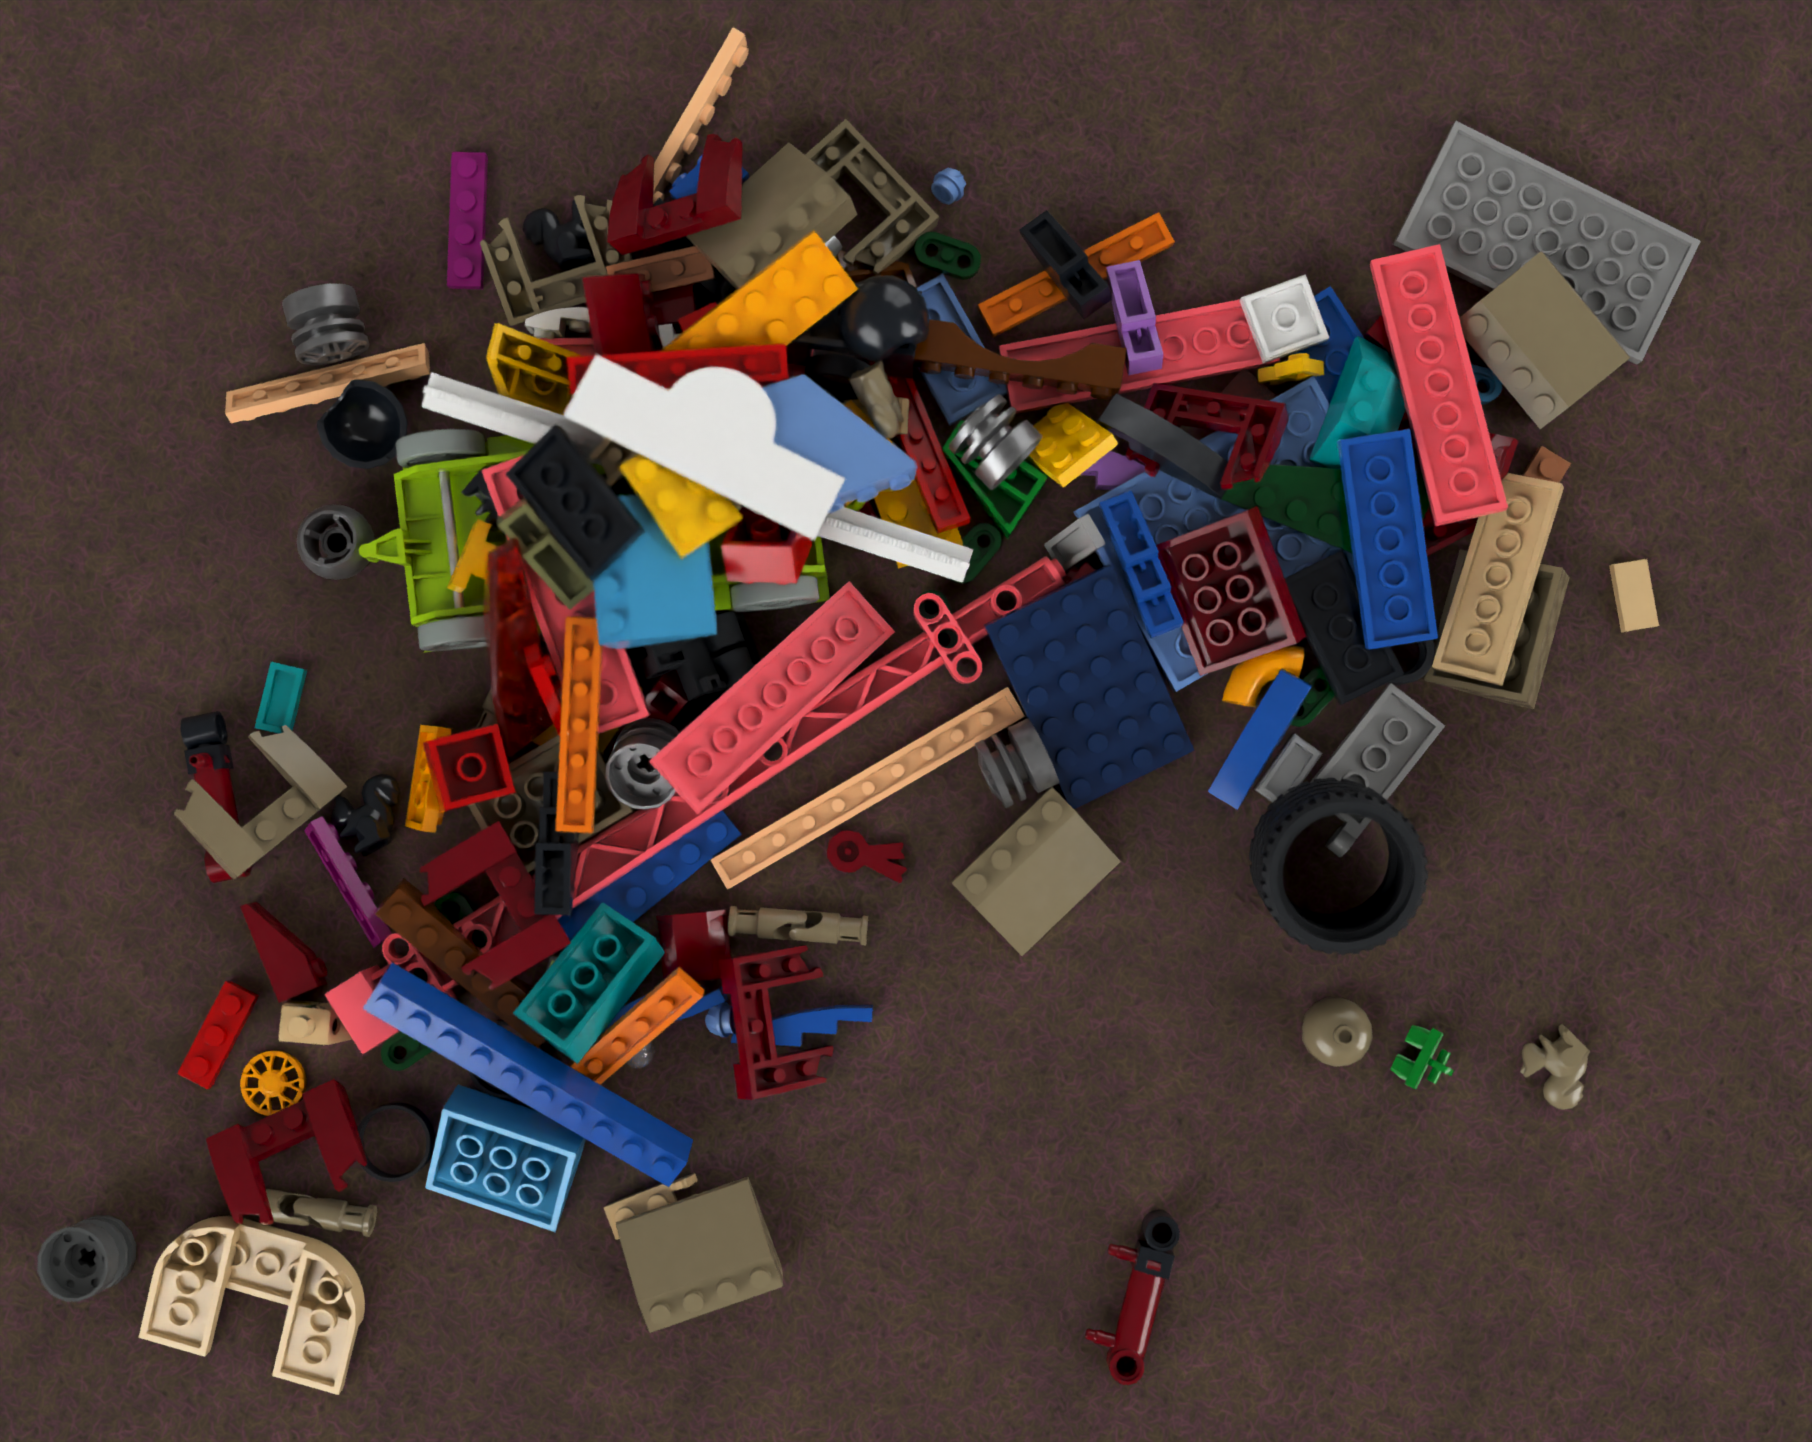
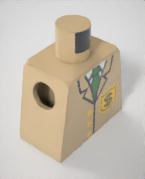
[279,1000,352,1045]

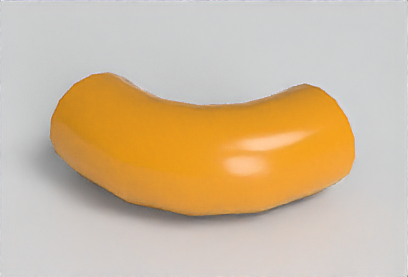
[1222,645,1304,707]

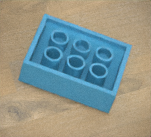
[593,495,717,649]
[425,1084,586,1232]

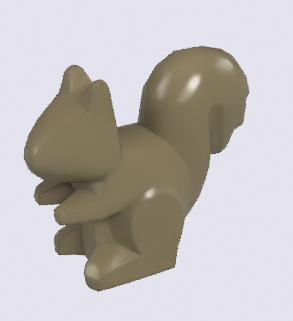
[850,361,904,439]
[1520,1024,1590,1110]

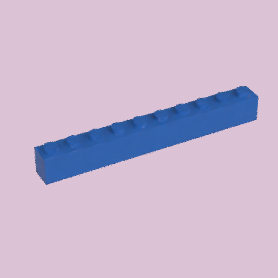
[363,962,693,1187]

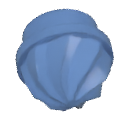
[931,168,966,204]
[705,1002,736,1037]

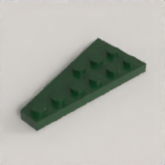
[1207,464,1430,553]

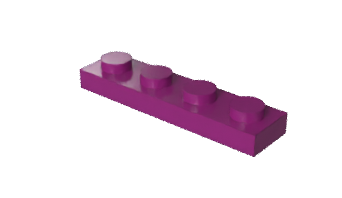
[447,152,488,289]
[304,816,392,948]

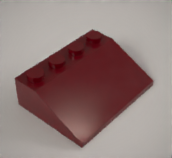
[582,273,660,355]
[1156,506,1306,676]

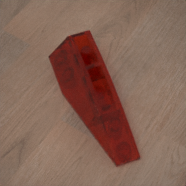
[484,538,553,757]

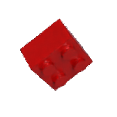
[721,507,812,585]
[423,724,516,811]

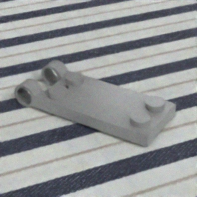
[1310,683,1445,857]

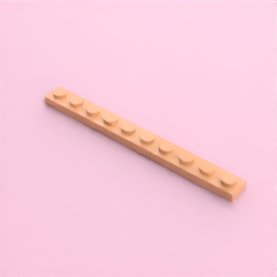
[710,687,1025,890]

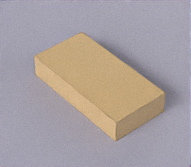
[1609,559,1659,633]

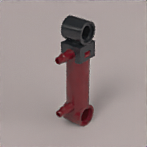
[180,711,251,883]
[1085,1210,1180,1385]

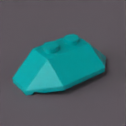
[1309,336,1406,469]

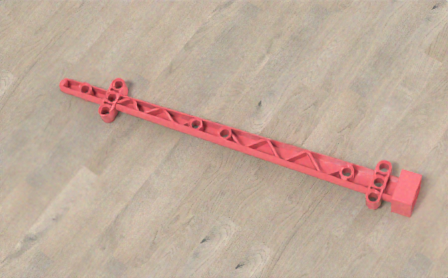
[324,556,1066,1054]

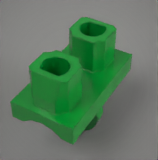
[1390,1025,1455,1089]

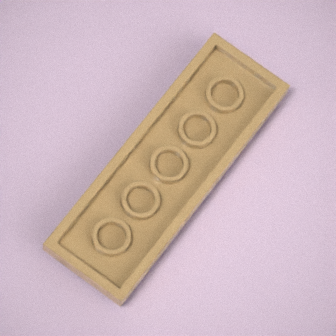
[1432,473,1564,686]

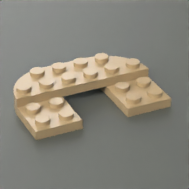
[139,1216,365,1395]

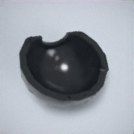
[839,275,930,362]
[317,379,408,469]

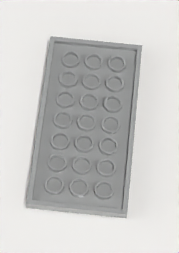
[1393,121,1701,365]

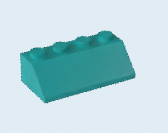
[513,902,665,1064]

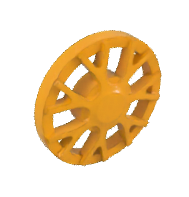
[240,1050,306,1116]

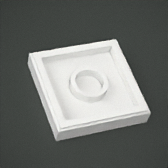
[1239,274,1329,364]

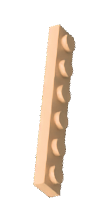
[653,28,749,204]
[225,343,430,423]

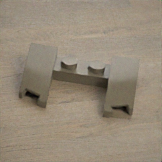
[805,119,939,275]
[480,195,633,326]
[174,725,347,880]

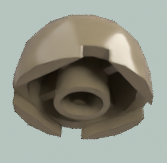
[1302,997,1373,1067]

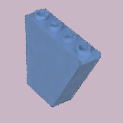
[762,374,917,525]

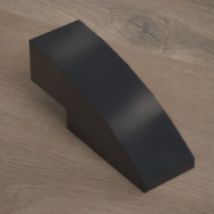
[1019,210,1112,319]

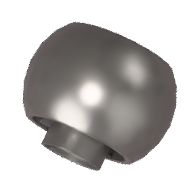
[297,505,374,580]

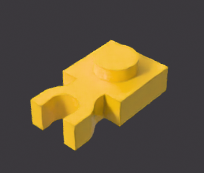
[1258,353,1324,385]

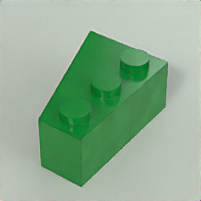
[942,419,1048,540]

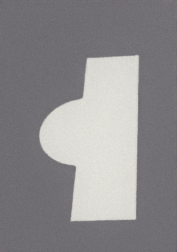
[563,355,845,540]

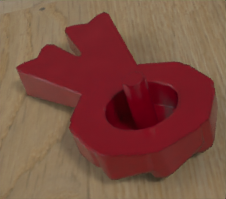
[827,830,907,883]

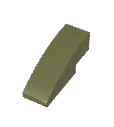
[497,497,594,610]

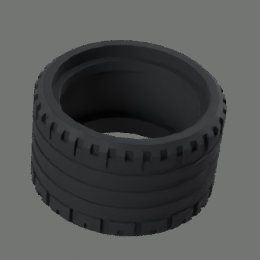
[1249,778,1428,955]

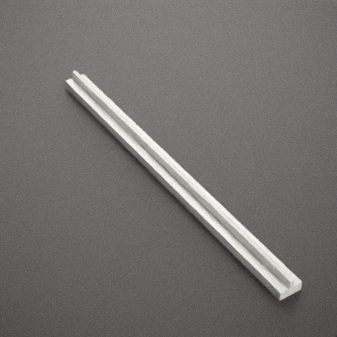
[421,373,974,583]

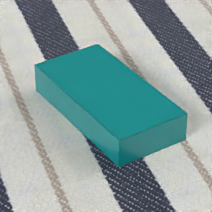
[254,662,307,734]

